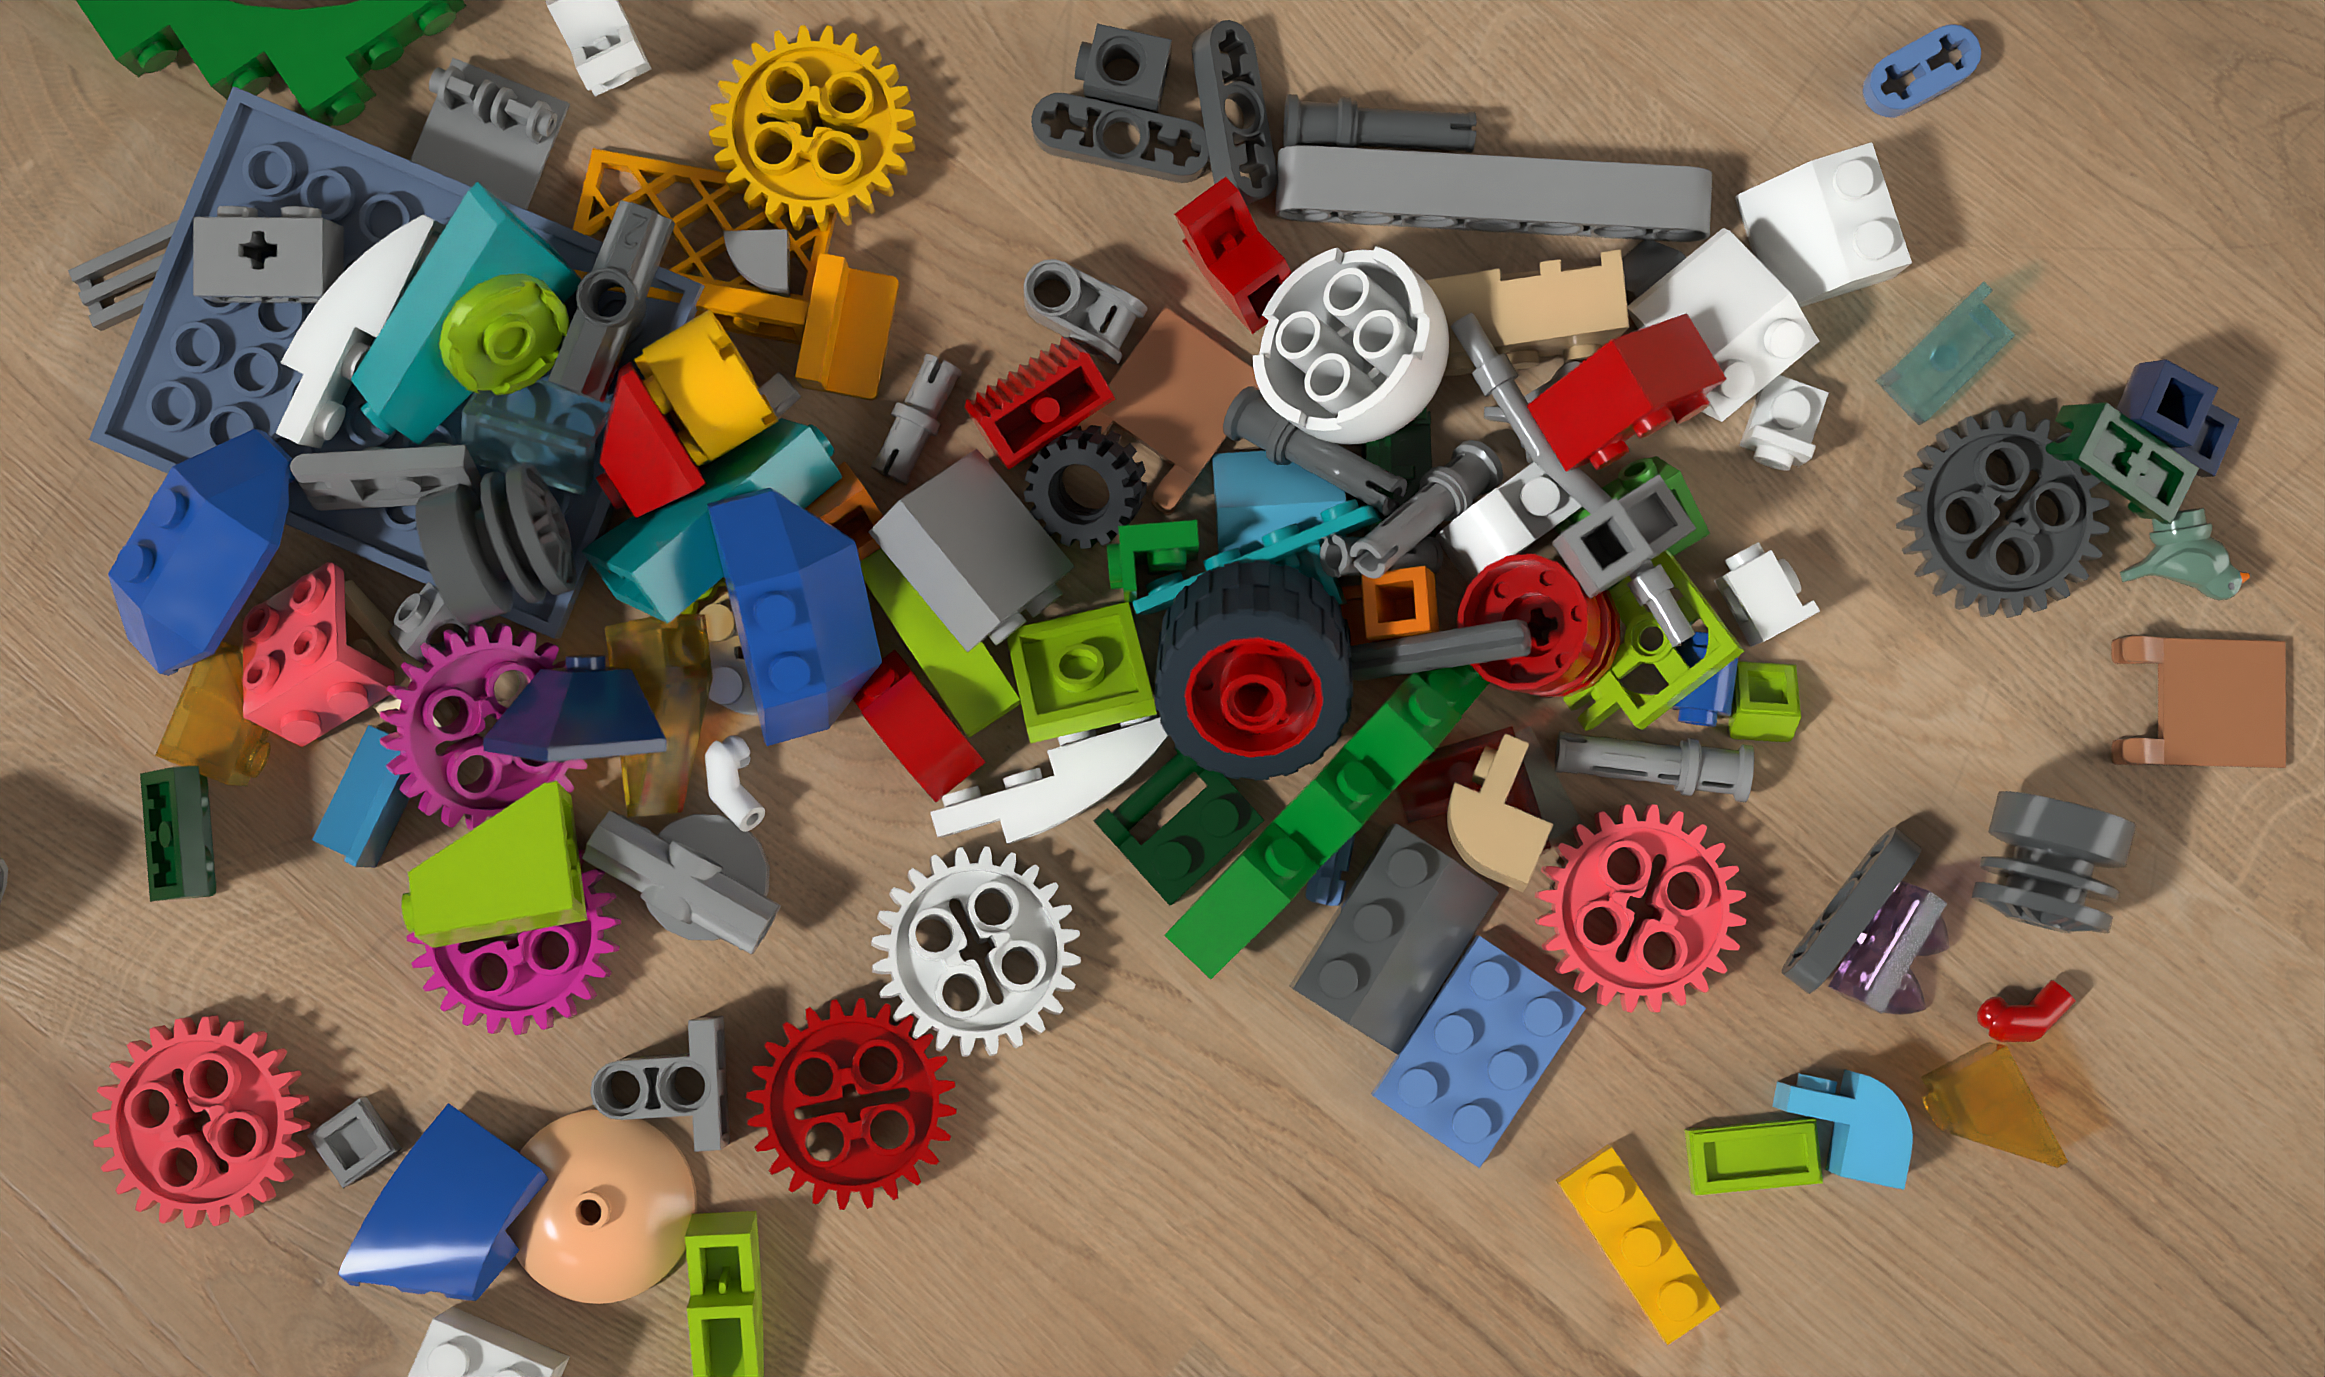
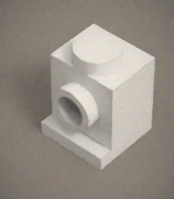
[1714,542,1820,647]

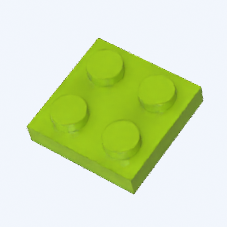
[1007,602,1157,744]

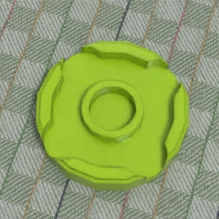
[439,273,570,395]

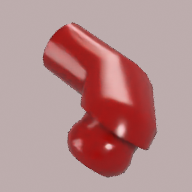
[1977,980,2076,1042]

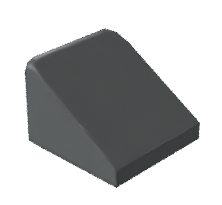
[1622,239,1686,306]

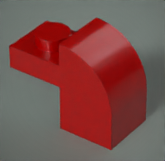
[1174,177,1292,334]
[853,649,986,802]

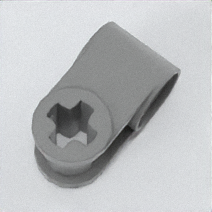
[1024,259,1148,365]

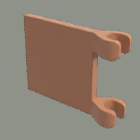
[1076,307,1259,516]
[2111,636,2286,768]

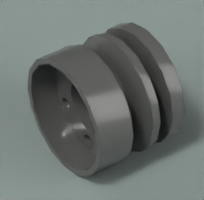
[416,461,577,625]
[1972,791,2136,933]

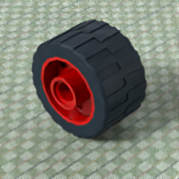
[1155,560,1353,781]

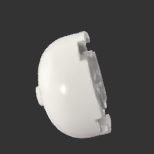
[1253,246,1449,444]

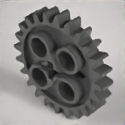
[1896,410,2110,618]

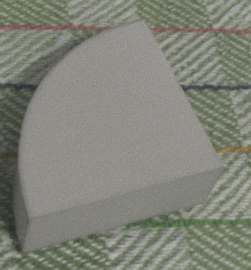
[724,229,790,297]

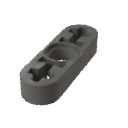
[1192,20,1277,206]
[1031,93,1210,183]
[1782,827,1921,994]

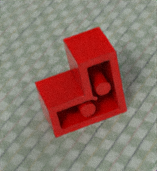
[1526,313,1727,472]

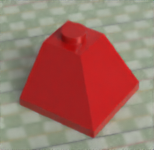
[596,361,706,518]

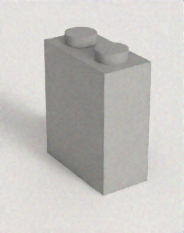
[868,449,1075,652]

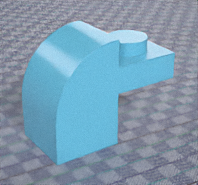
[1772,1069,1913,1190]

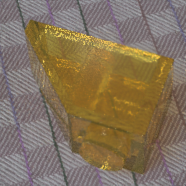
[155,640,271,786]
[1921,1042,2068,1168]

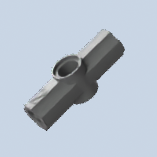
[548,200,675,404]

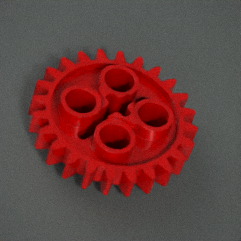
[746,998,957,1210]

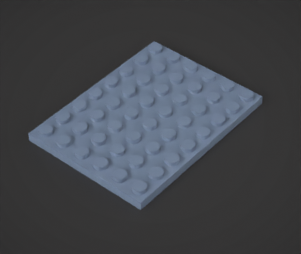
[89,86,705,639]

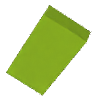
[1684,1117,1823,1196]

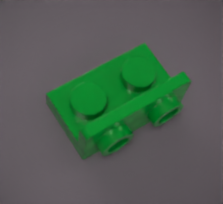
[1107,520,1199,603]

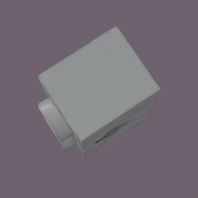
[193,206,344,304]

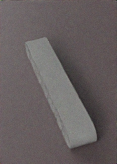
[1275,146,1712,242]

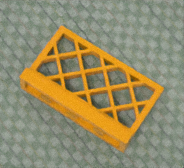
[572,148,837,345]

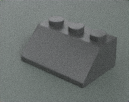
[1289,823,1499,1055]

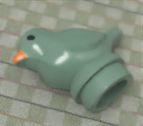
[2120,508,2250,601]

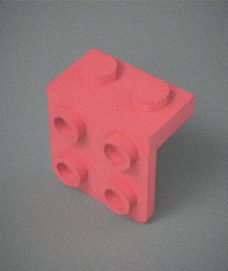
[242,562,395,747]

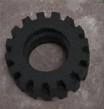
[1024,425,1147,549]

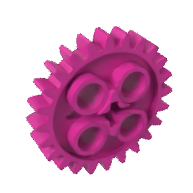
[380,623,588,830]
[407,849,621,1035]

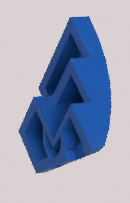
[338,1103,549,1301]

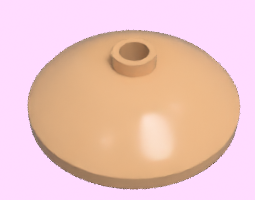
[505,1109,697,1304]

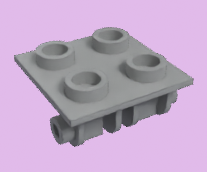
[410,58,570,210]

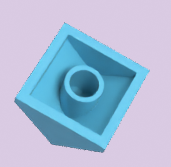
[1212,451,1346,556]

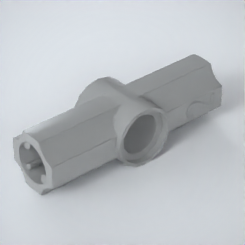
[582,810,781,954]

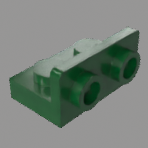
[140,765,216,902]

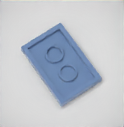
[1371,935,1586,1168]

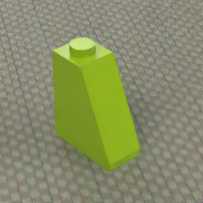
[401,781,587,948]

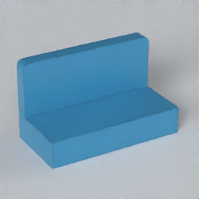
[312,725,410,868]

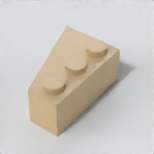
[1425,249,1629,376]

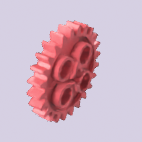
[1535,804,1746,1013]
[92,1015,311,1228]

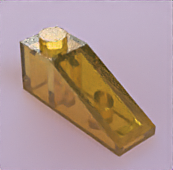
[605,614,713,818]

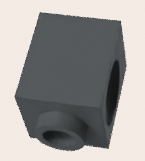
[1074,23,1172,114]

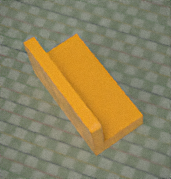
[795,253,899,401]

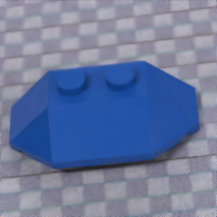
[108,428,295,676]
[707,487,882,746]

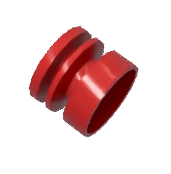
[1458,554,1620,698]

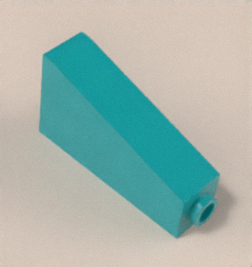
[351,182,582,445]
[582,418,843,623]

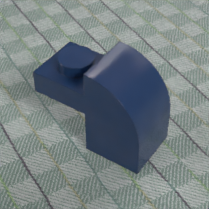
[2116,359,2240,477]

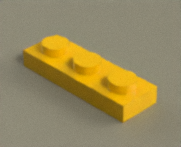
[1556,1144,1721,1345]

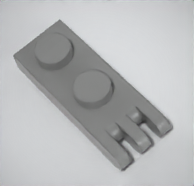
[290,443,482,511]

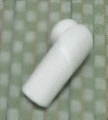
[705,735,765,832]

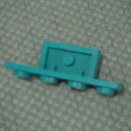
[1132,499,1382,615]

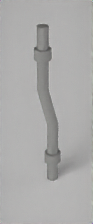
[1451,313,1695,647]

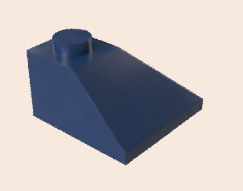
[483,654,667,762]

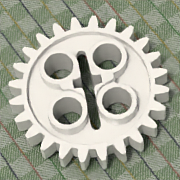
[871,846,1081,1057]

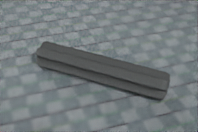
[1351,619,1532,681]

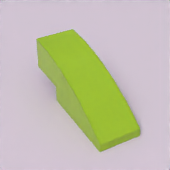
[860,548,1021,738]
[685,1211,764,1377]

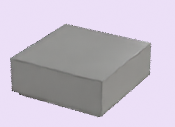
[307,1096,402,1188]

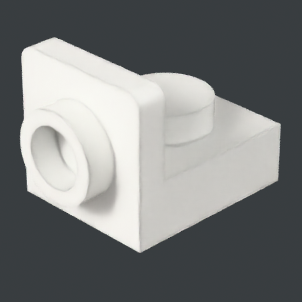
[1739,375,1829,471]

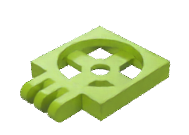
[1563,550,1745,731]

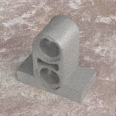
[590,1016,730,1152]

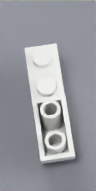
[276,215,446,449]
[930,712,1170,844]

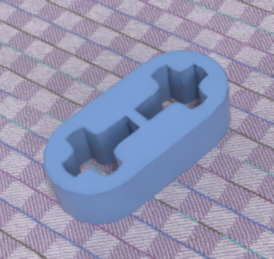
[1863,24,1981,118]

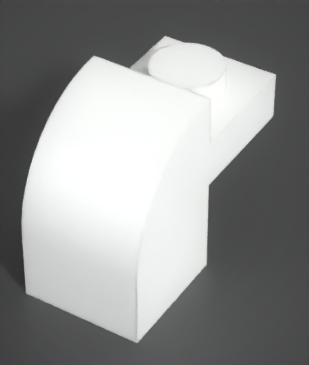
[545,0,651,96]
[1435,462,1582,584]

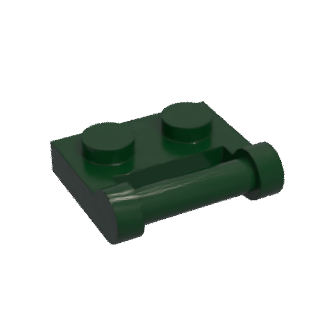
[1093,747,1264,906]

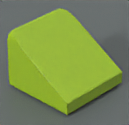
[1729,661,1801,742]

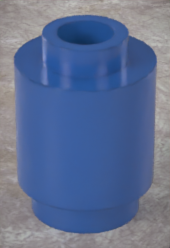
[1670,632,1739,727]

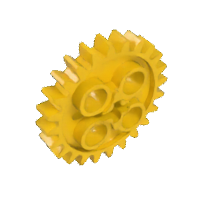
[709,25,916,231]

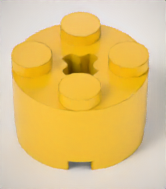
[634,309,779,466]

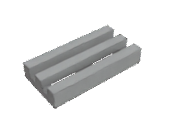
[68,220,178,331]

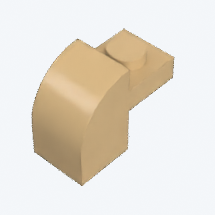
[1447,734,1553,893]

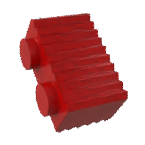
[965,336,1116,470]

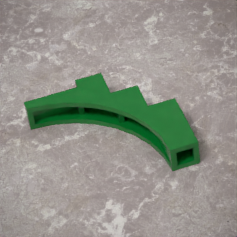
[76,0,467,127]
[1164,628,1490,980]

